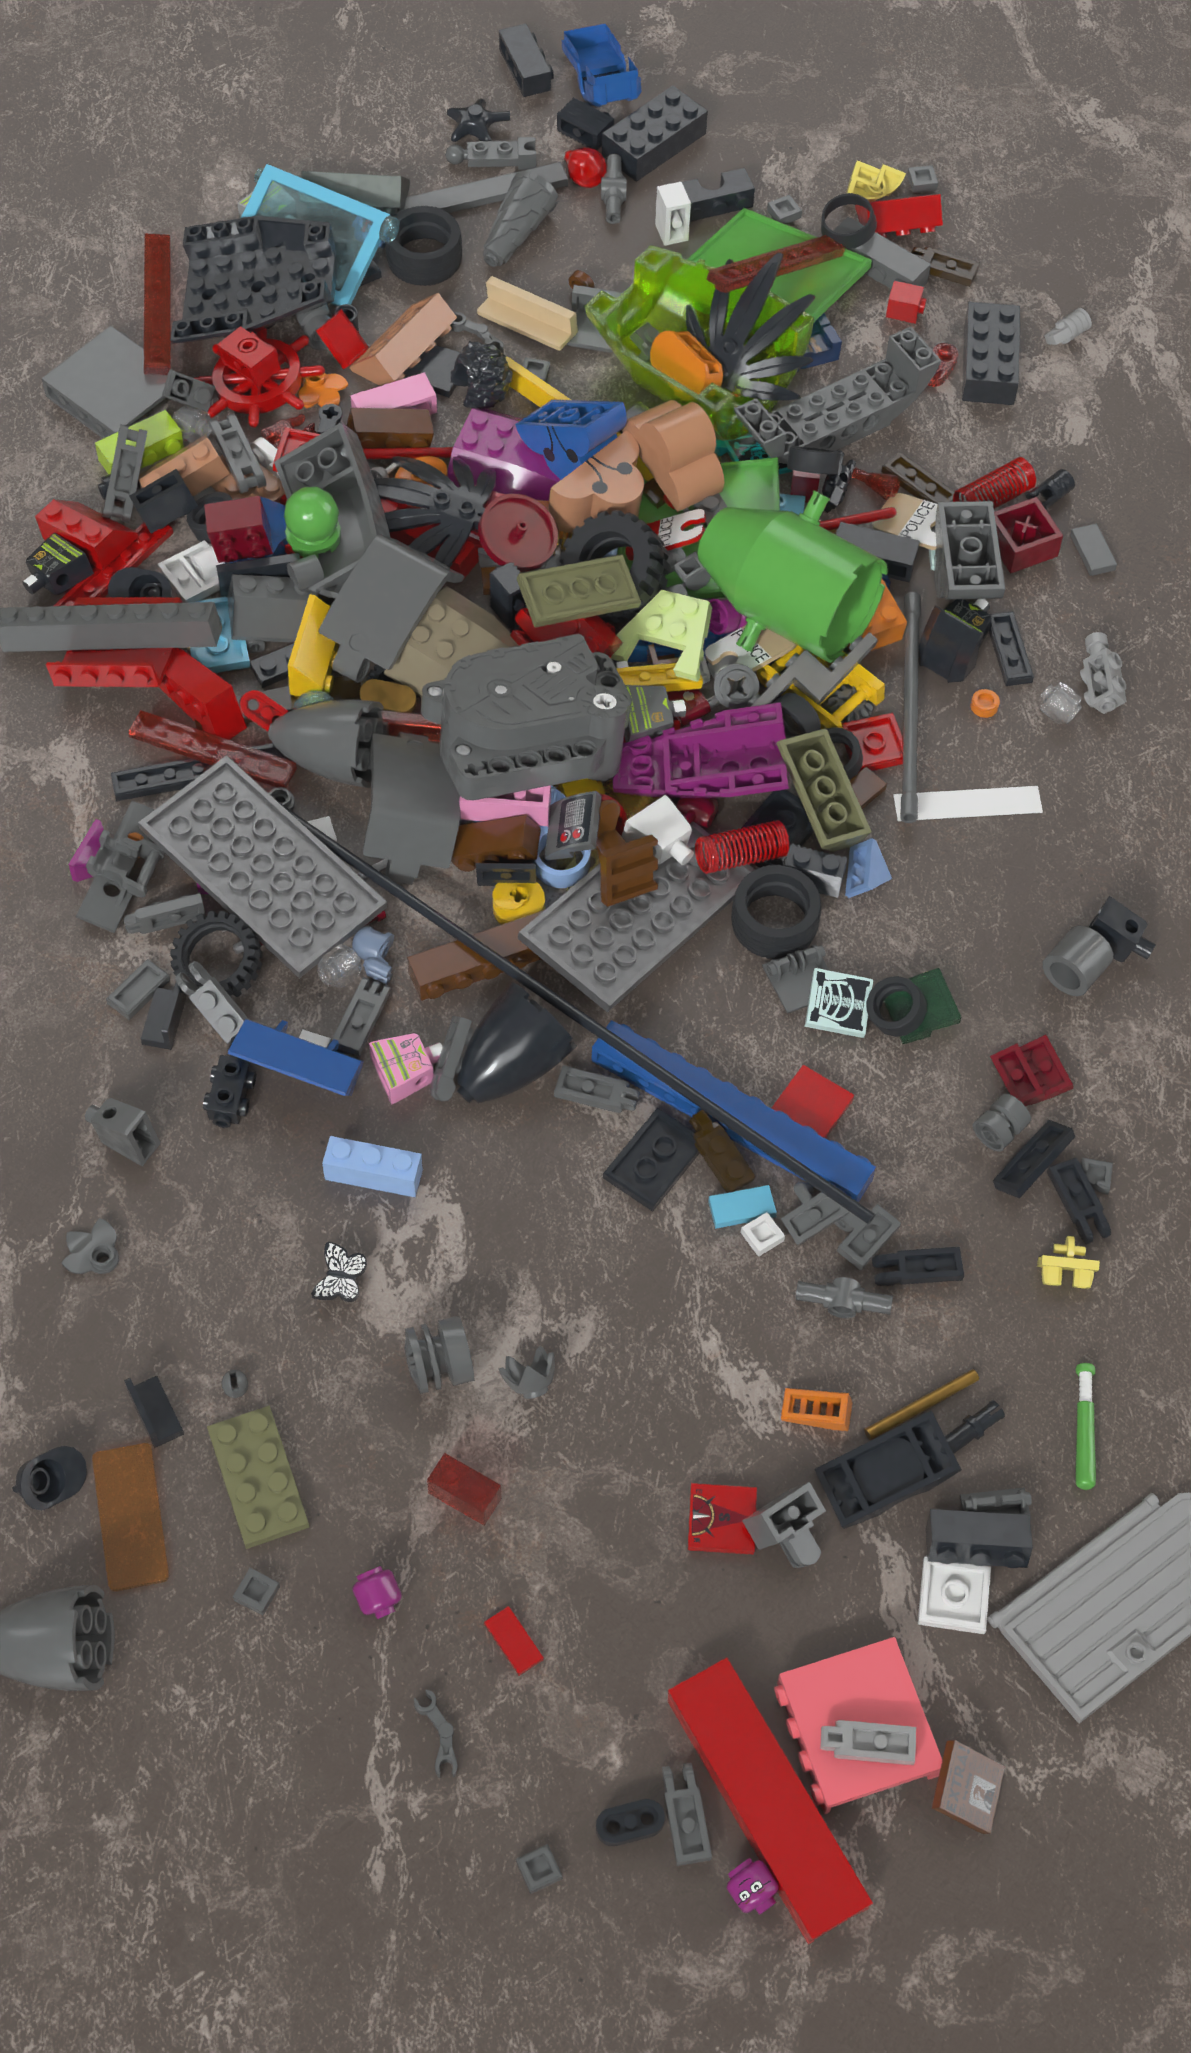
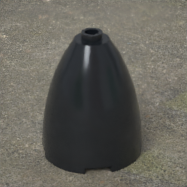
[457,982,577,1103]

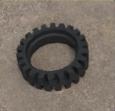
[170,911,263,997]

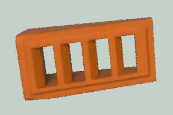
[781,1388,852,1431]

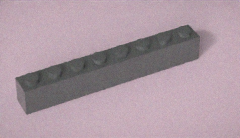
[0,602,223,652]

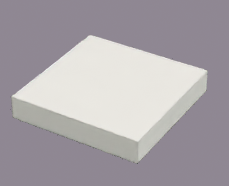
[917,1557,991,1634]

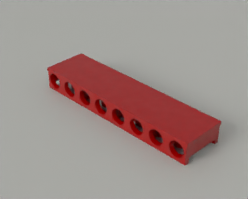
[667,1657,873,1945]

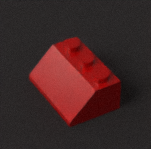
[855,194,943,237]
[35,499,139,571]

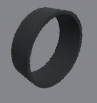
[821,193,877,249]

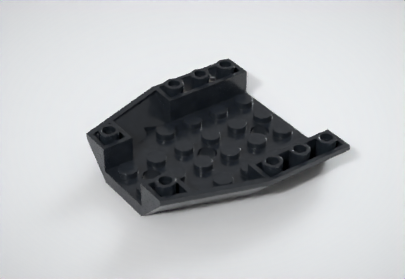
[170,216,338,344]

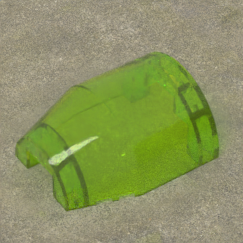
[585,245,814,440]

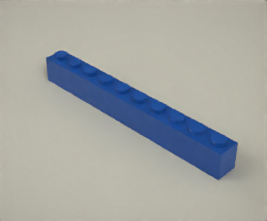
[592,1020,876,1202]

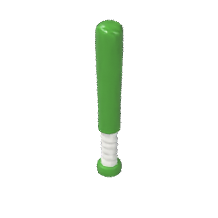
[1076,1363,1096,1490]

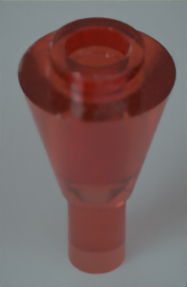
[852,468,900,501]

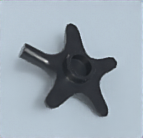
[447,98,510,142]

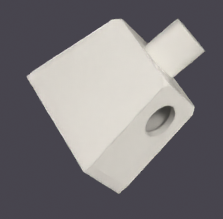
[622,795,694,865]

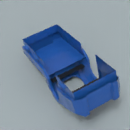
[561,24,642,107]

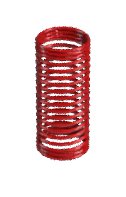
[953,457,1036,509]
[695,820,789,874]

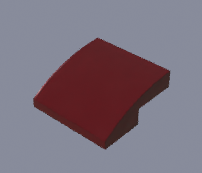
[990,1034,1074,1106]

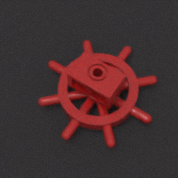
[194,326,325,428]

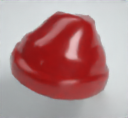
[564,147,607,188]

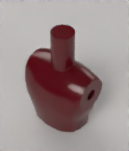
[676,798,719,828]

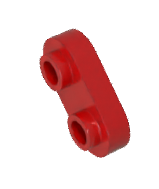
[239,690,289,732]

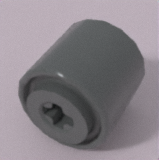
[1043,925,1114,996]

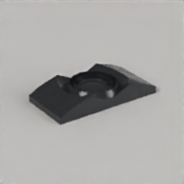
[814,1410,962,1529]

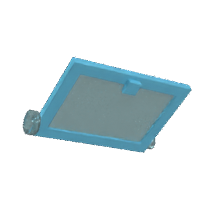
[241,164,399,306]

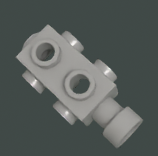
[1080,632,1127,714]

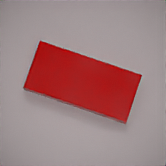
[484,1606,544,1676]

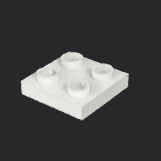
[157,540,225,603]

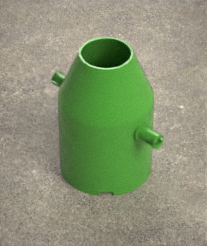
[698,491,888,663]

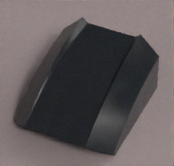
[919,605,983,683]

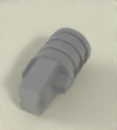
[1044,308,1092,345]

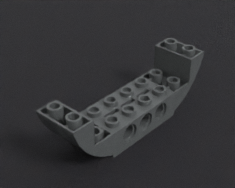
[734,326,941,464]

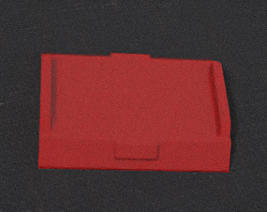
[316,309,369,369]

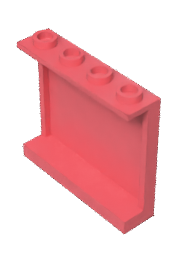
[774,1637,942,1814]

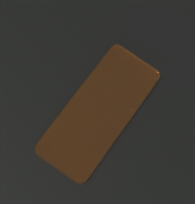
[92,1443,169,1591]

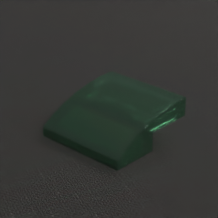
[884,968,962,1044]

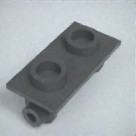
[960,1487,1032,1520]

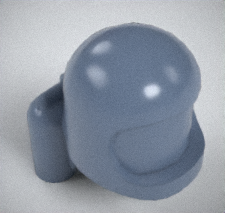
[352,926,394,985]

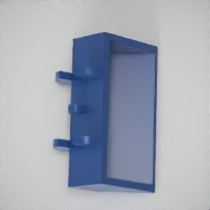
[228,1019,364,1096]

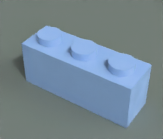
[322,1136,423,1197]

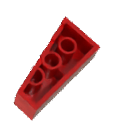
[159,648,247,746]

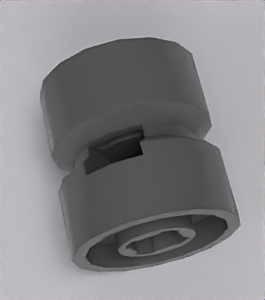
[296,304,332,350]
[973,1094,1031,1152]

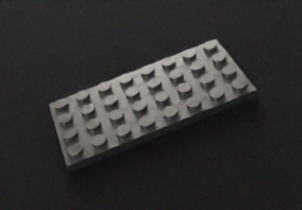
[138,755,387,979]
[517,822,755,1013]

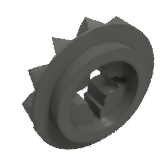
[714,664,759,709]
[828,685,873,723]

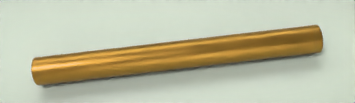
[864,1369,979,1441]

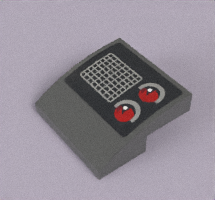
[545,791,601,860]

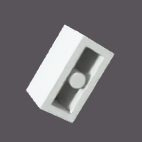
[655,182,691,246]

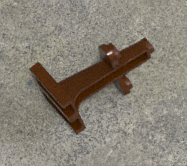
[596,800,658,907]

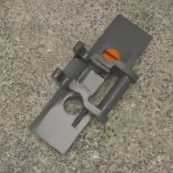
[76,801,166,933]

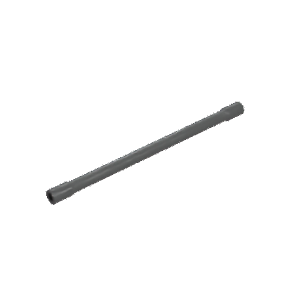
[900,592,921,823]

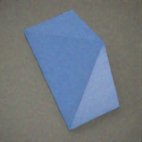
[845,838,892,898]

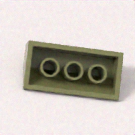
[776,728,871,852]

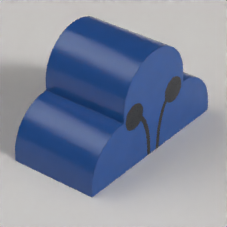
[515,400,627,480]

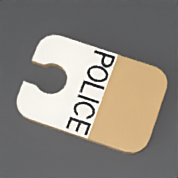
[872,493,937,550]
[705,625,797,681]

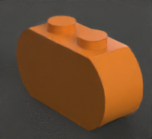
[650,331,723,400]

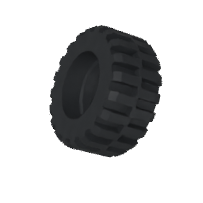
[559,510,670,623]

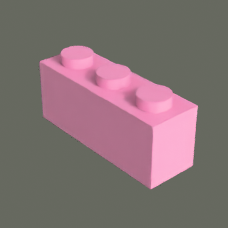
[351,372,437,415]
[459,785,551,827]

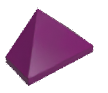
[68,819,104,882]

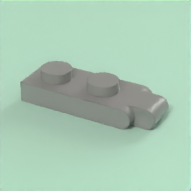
[820,1720,916,1765]

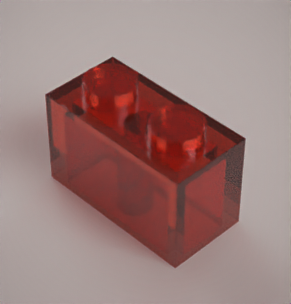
[427,1453,502,1526]

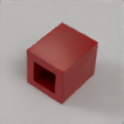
[886,281,927,324]

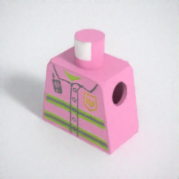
[369,1033,442,1105]

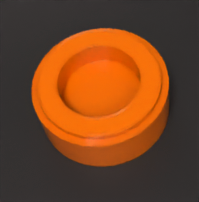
[971,689,1000,718]

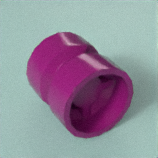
[709,597,747,635]

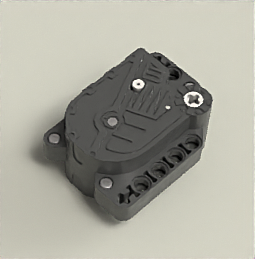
[421,634,632,800]

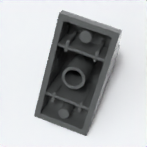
[934,501,1005,600]

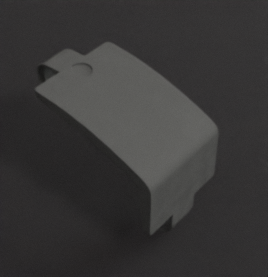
[318,535,464,683]
[363,732,460,885]

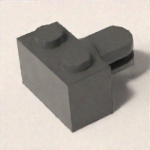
[742,1482,826,1568]

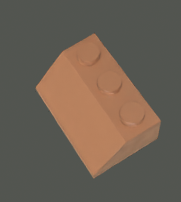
[138,434,230,496]

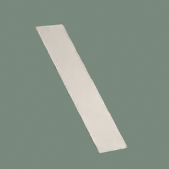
[893,786,1043,821]

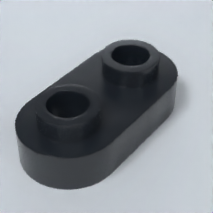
[596,1799,665,1846]

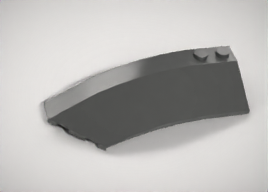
[274,422,391,599]

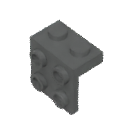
[566,285,625,353]

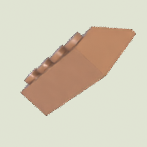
[349,293,457,386]

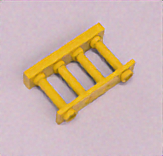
[756,645,885,729]

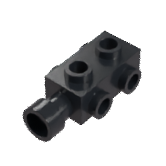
[203,1037,257,1128]

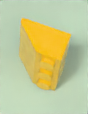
[288,594,340,702]

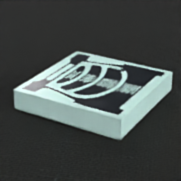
[805,968,873,1038]

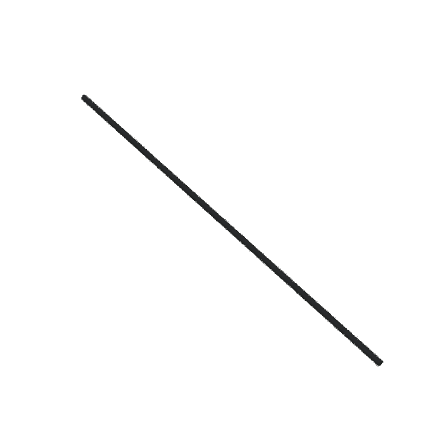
[276,800,875,1224]

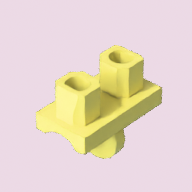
[1037,1236,1100,1289]

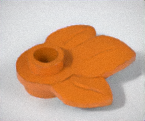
[298,373,348,408]

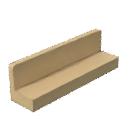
[477,276,578,351]

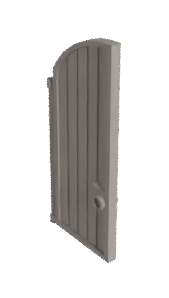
[987,1493,1191,1724]

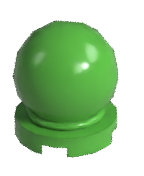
[284,487,341,558]

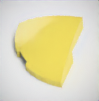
[846,160,906,202]

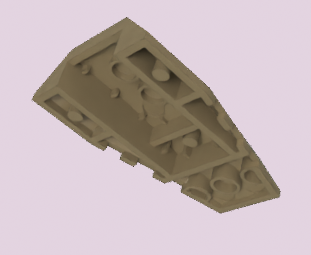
[384,586,518,698]

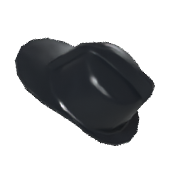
[108,567,172,597]
[12,1446,87,1511]

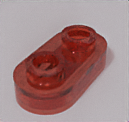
[928,343,958,387]

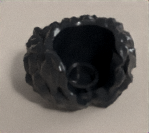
[450,341,513,409]

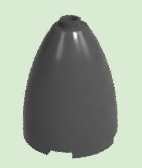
[268,699,389,788]
[0,1585,115,1691]

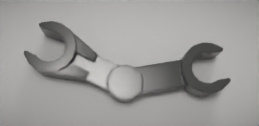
[450,312,504,353]
[414,1690,458,1778]

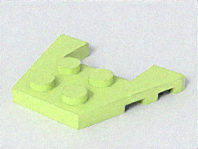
[611,590,712,682]

